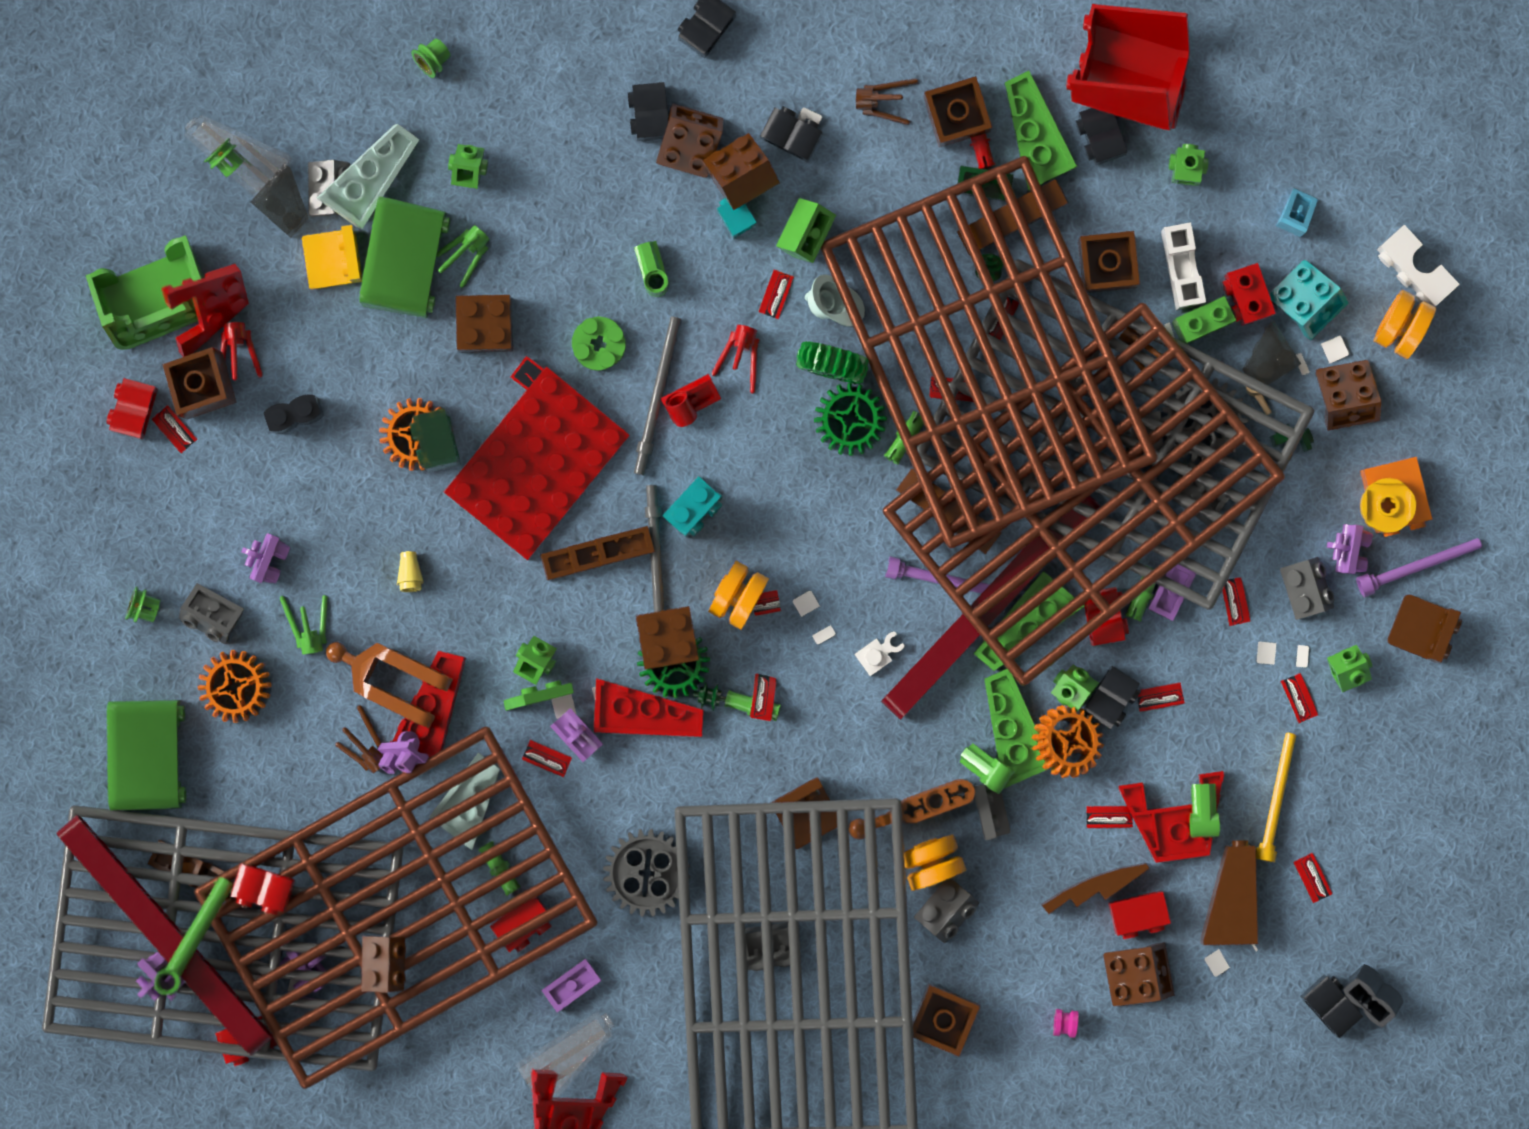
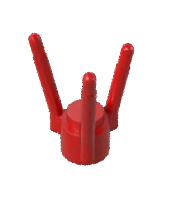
[221,322,263,380]
[711,325,760,394]

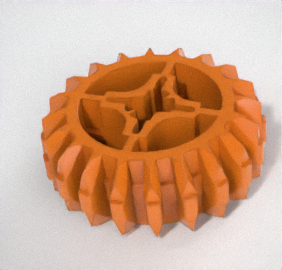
[379,398,452,471]
[198,650,272,723]
[1031,705,1104,778]

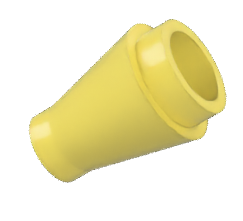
[397,551,424,592]

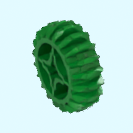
[796,341,869,384]
[814,383,887,456]
[637,637,710,698]

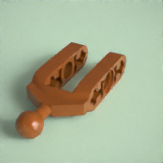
[326,642,453,728]
[849,779,975,840]

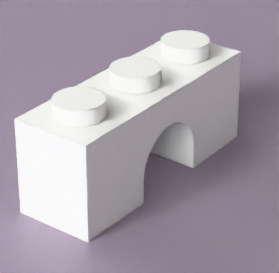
[1161,223,1206,310]
[1377,225,1460,306]

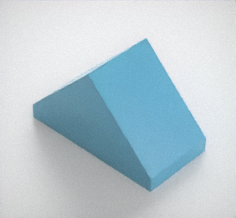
[1276,188,1318,237]

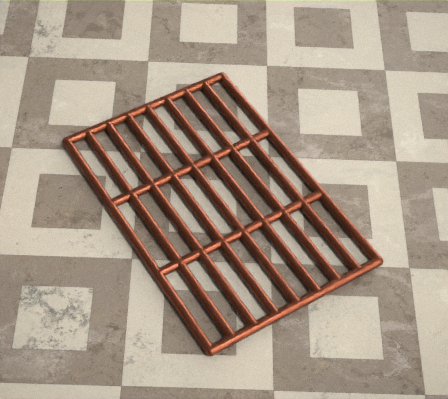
[820,156,1158,548]
[882,303,1285,686]
[194,726,598,1089]

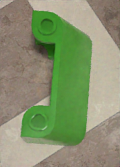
[359,196,450,318]
[86,235,204,350]
[107,700,187,811]

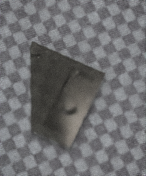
[251,163,309,238]

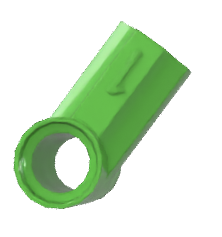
[634,241,669,297]
[960,743,1015,794]
[1190,784,1220,838]

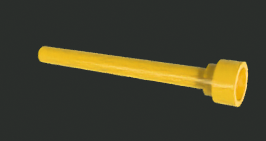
[1256,732,1296,863]

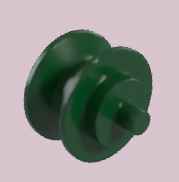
[975,254,1003,282]
[693,682,726,711]

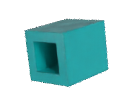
[717,198,757,239]

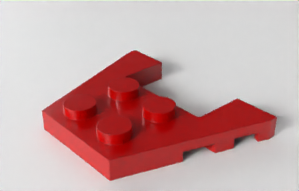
[161,264,249,357]
[1118,771,1224,863]
[531,1069,628,1129]

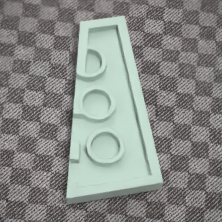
[317,124,419,229]

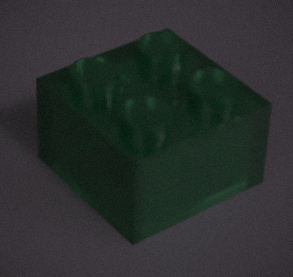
[410,408,461,473]

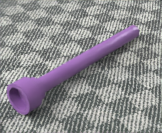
[1356,538,1482,598]
[885,556,990,594]

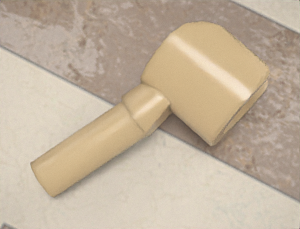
[1246,378,1272,415]

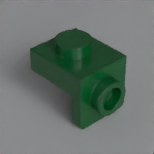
[1269,424,1314,452]

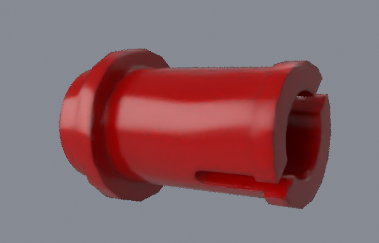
[970,134,996,169]

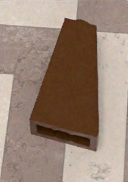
[1200,840,1258,945]

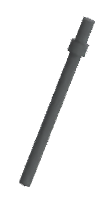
[634,316,681,476]
[645,485,664,612]

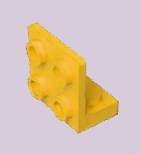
[302,225,363,289]

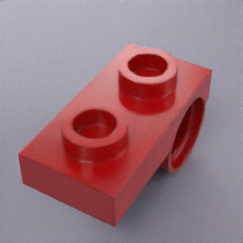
[661,374,721,427]

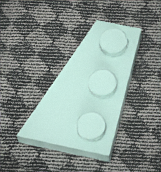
[429,753,500,850]

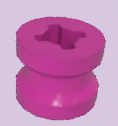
[1053,1009,1078,1038]

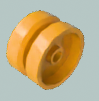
[1373,289,1436,360]
[708,561,769,630]
[904,834,967,891]

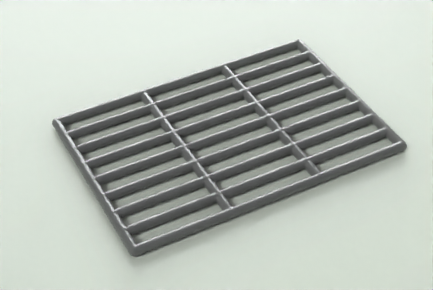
[917,259,1314,610]
[675,798,918,1129]
[42,805,404,1071]

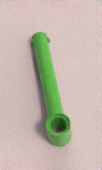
[154,877,234,996]

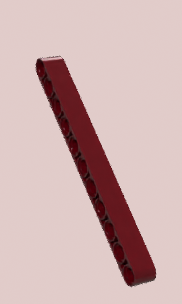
[881,495,1101,720]
[56,814,273,1056]

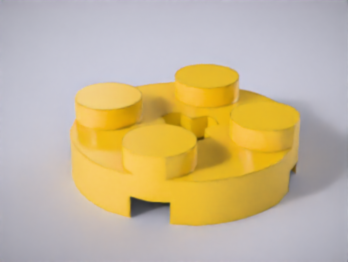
[1360,478,1416,533]

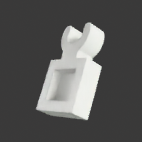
[854,632,905,676]

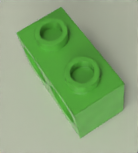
[1172,296,1236,344]

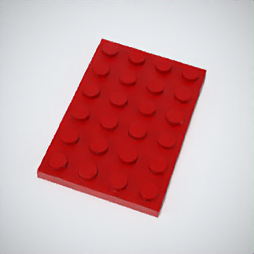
[443,366,630,560]

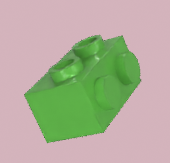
[776,198,836,263]

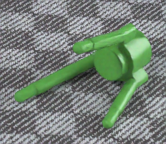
[437,225,490,288]
[280,595,327,655]

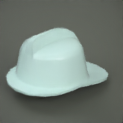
[805,275,865,327]

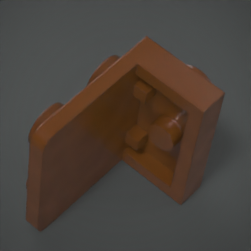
[1387,594,1462,663]

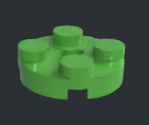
[572,317,626,371]

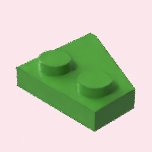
[503,680,574,711]

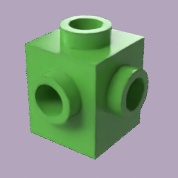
[448,144,488,189]
[1168,144,1208,186]
[513,635,557,685]
[1327,645,1373,693]
[1051,664,1099,712]

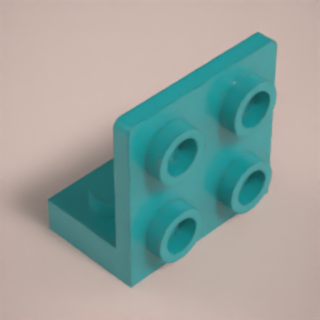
[1269,260,1349,341]
[662,476,723,538]

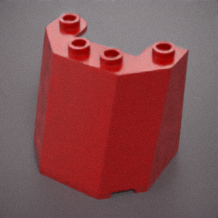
[1066,4,1190,130]

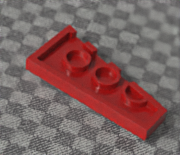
[390,651,466,758]
[594,678,703,737]

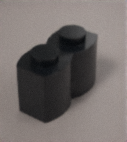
[677,0,736,59]
[628,82,668,141]
[760,106,823,163]
[1075,108,1127,165]
[263,394,324,434]
[1084,666,1141,729]
[1343,964,1404,1027]
[1300,975,1363,1038]

